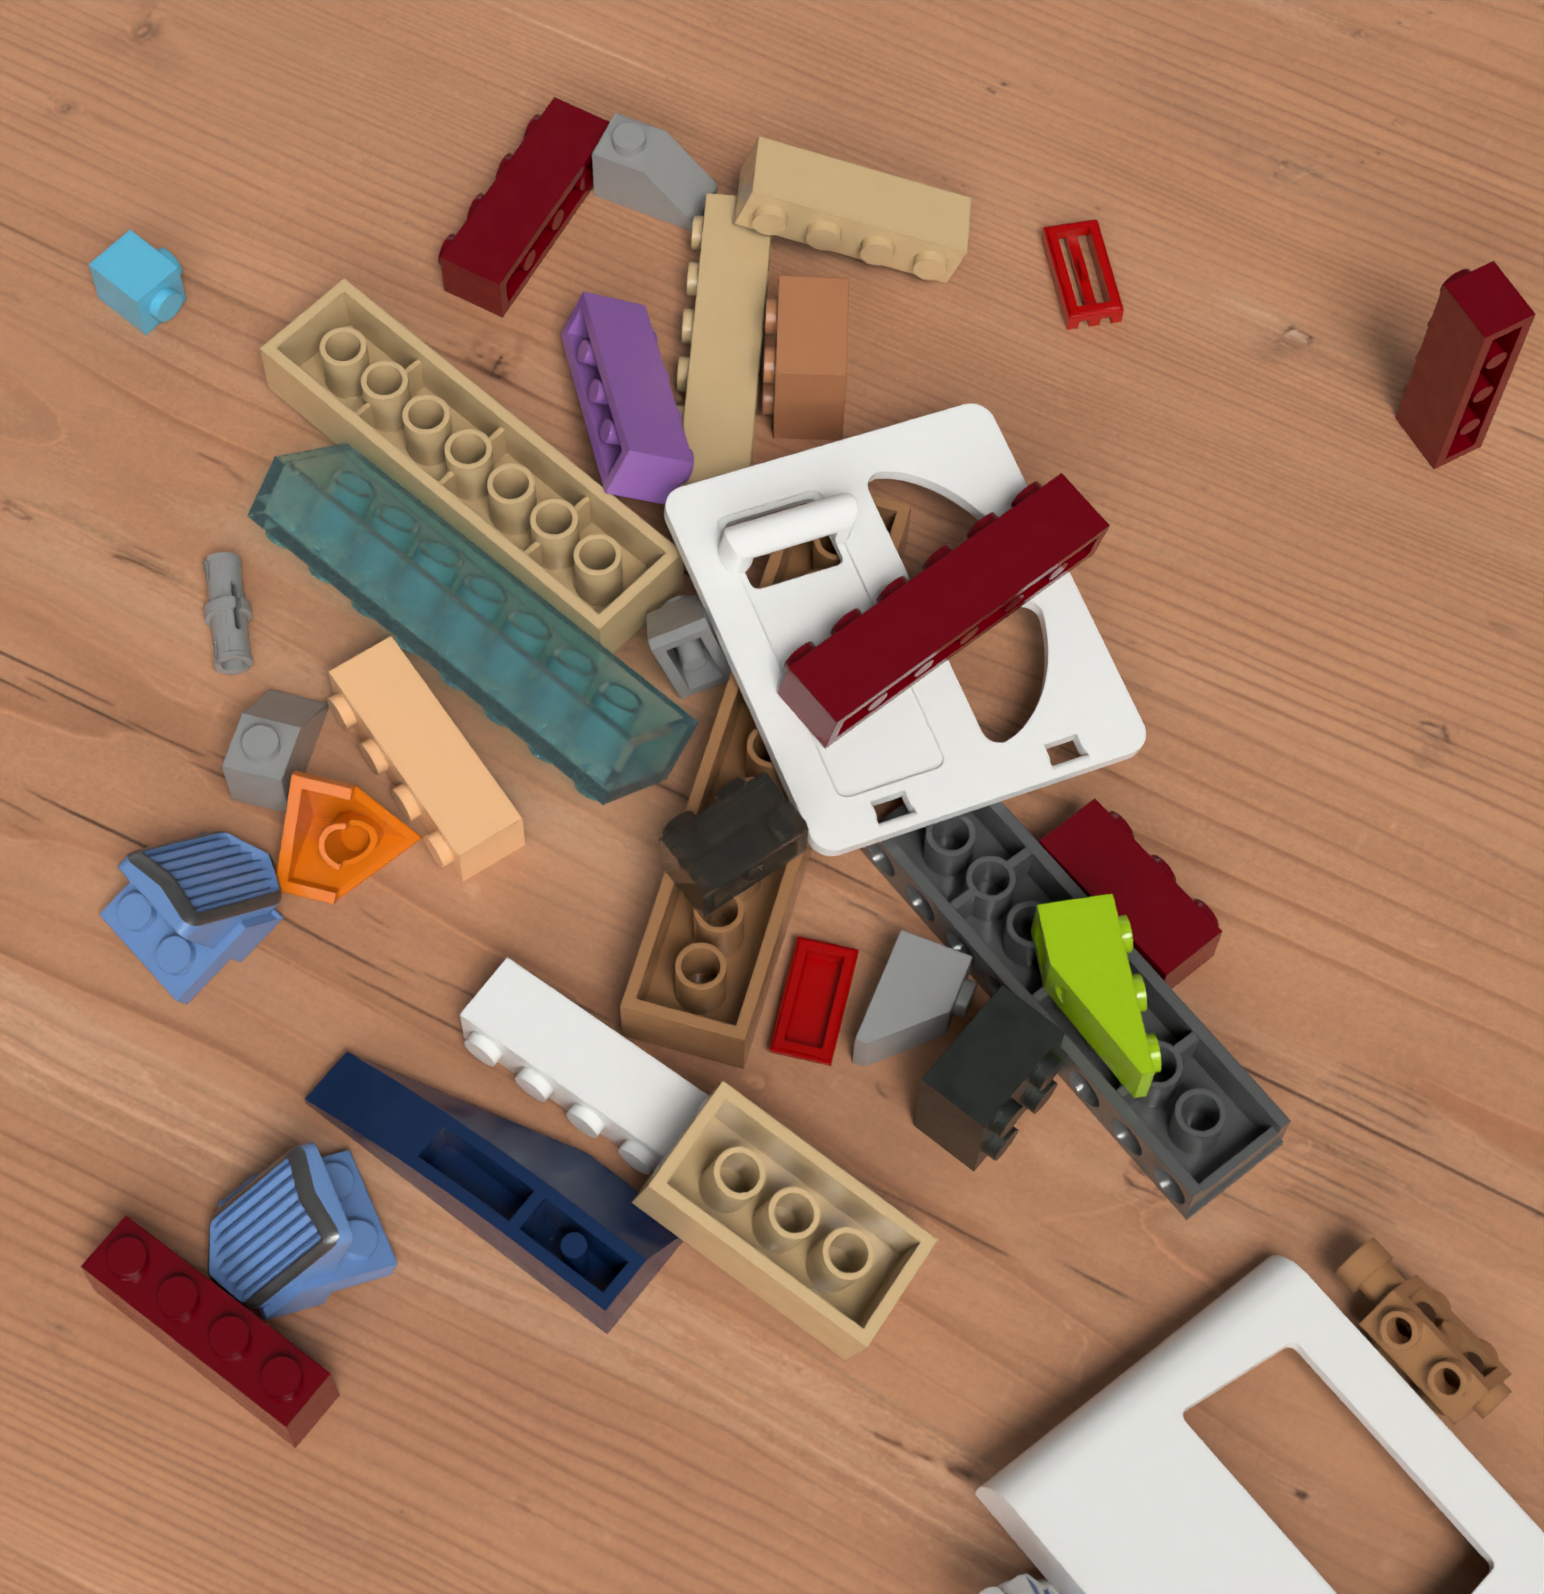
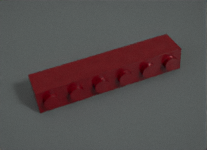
[777,473,1110,749]

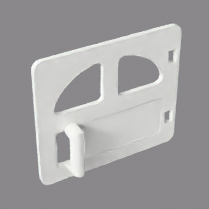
[664,403,1146,856]

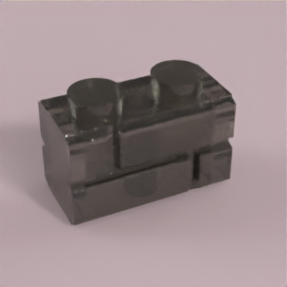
[659,772,809,917]

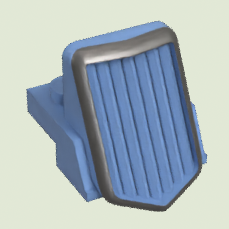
[99,831,284,1004]
[208,1142,398,1321]

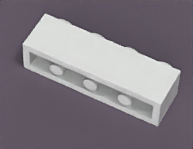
[460,957,709,1175]

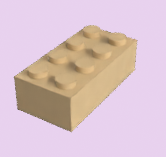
[632,1081,938,1361]

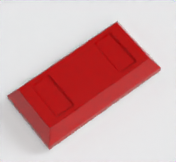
[769,936,859,1066]

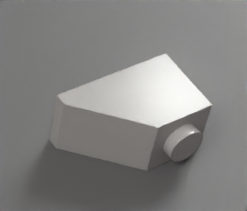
[592,113,718,231]
[646,594,731,699]
[222,689,329,813]
[852,930,978,1067]

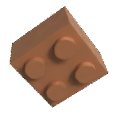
[762,275,849,440]

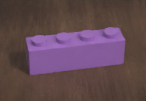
[561,291,694,505]

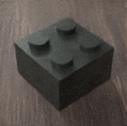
[913,985,1065,1172]

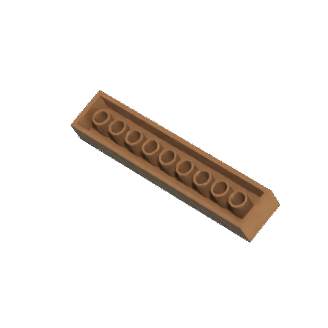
[620,494,912,1069]

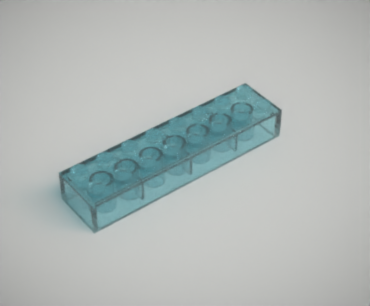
[247,443,699,805]

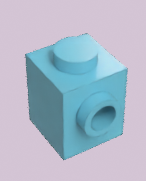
[88,230,187,335]

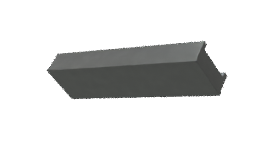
[860,802,1291,1220]

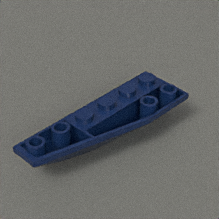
[305,1052,683,1334]

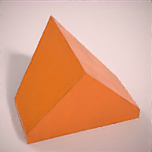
[277,771,422,904]

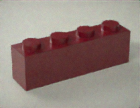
[438,97,610,318]
[1395,261,1536,469]
[81,1215,339,1448]

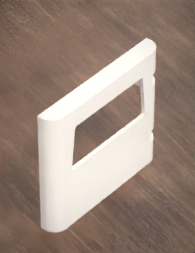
[975,1255,1544,1594]

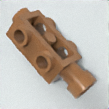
[1336,1237,1512,1425]

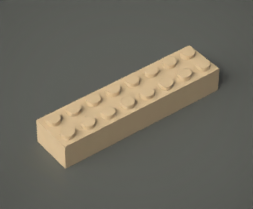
[260,278,684,665]

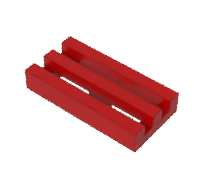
[1041,219,1124,330]

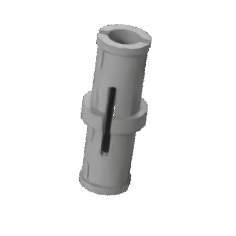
[203,552,253,675]

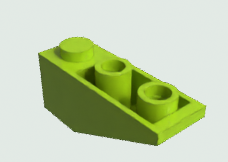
[1031,894,1161,1098]

